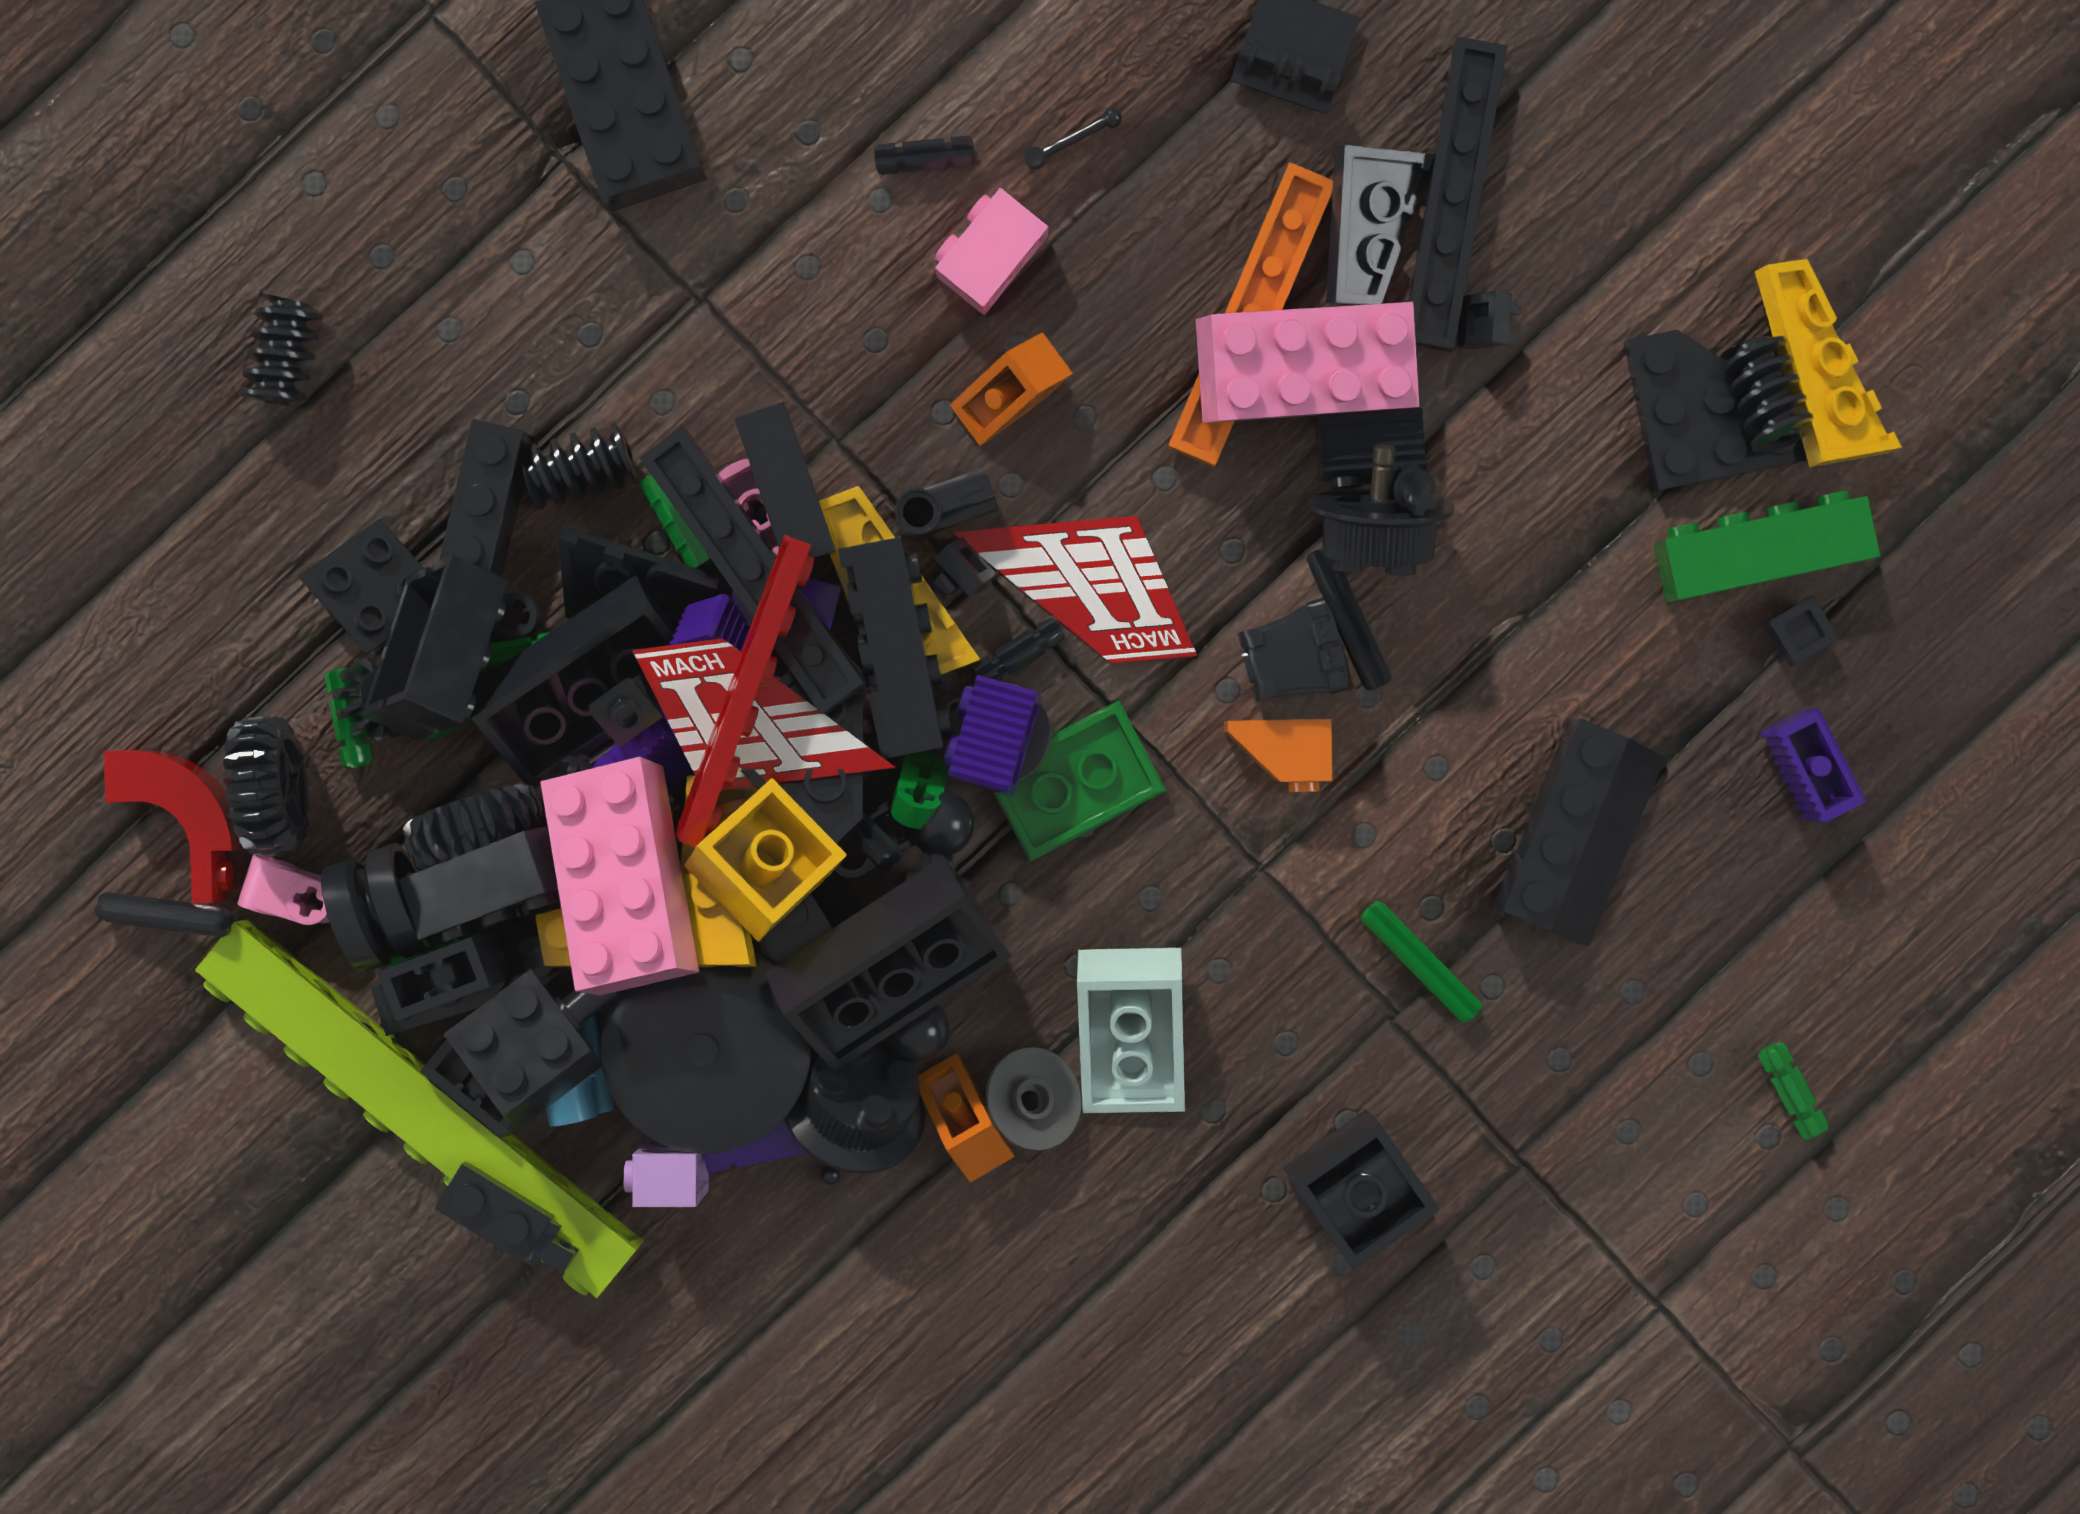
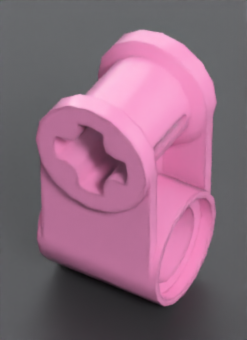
[237,854,329,925]

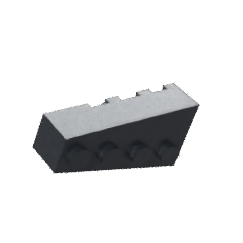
[838,537,952,759]

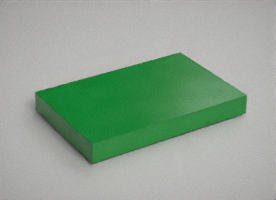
[993,700,1166,862]

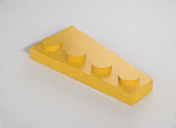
[1755,259,1902,468]
[819,486,981,675]
[535,873,757,968]

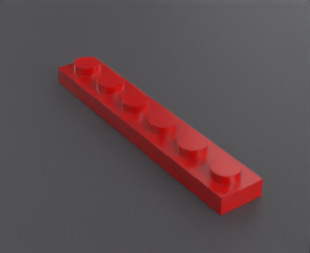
[675,534,814,847]

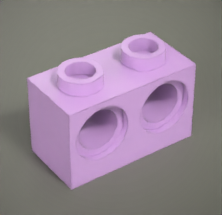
[624,1139,709,1207]

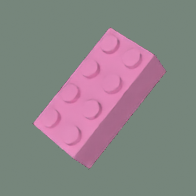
[1196,302,1419,423]
[540,757,699,995]

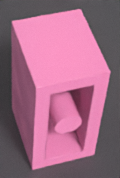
[934,188,1049,316]

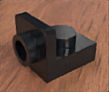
[589,675,663,748]

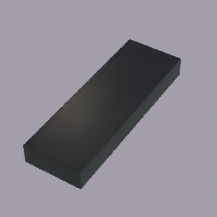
[734,401,837,560]

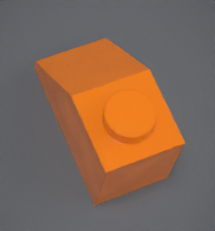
[950,332,1073,446]
[1224,719,1332,792]
[918,1053,1015,1183]

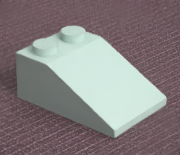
[1077,948,1185,1113]

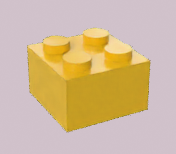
[684,778,847,942]

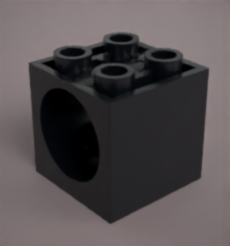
[1283,1109,1440,1270]

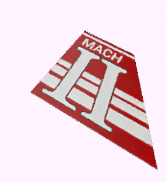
[952,516,1197,664]
[632,638,895,791]

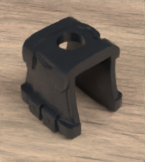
[1237,598,1348,702]

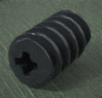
[238,293,324,407]
[1720,336,1814,453]
[522,422,639,510]

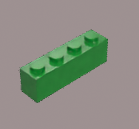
[1653,490,1881,603]

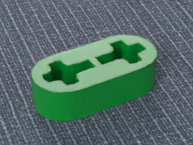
[891,752,948,829]

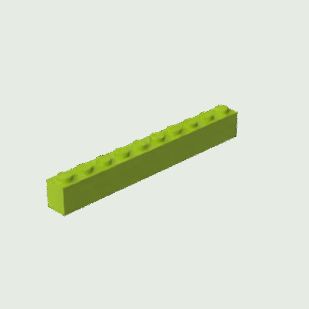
[195,919,644,1298]

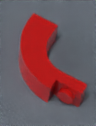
[104,750,244,904]

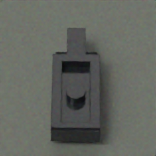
[434,1161,579,1272]

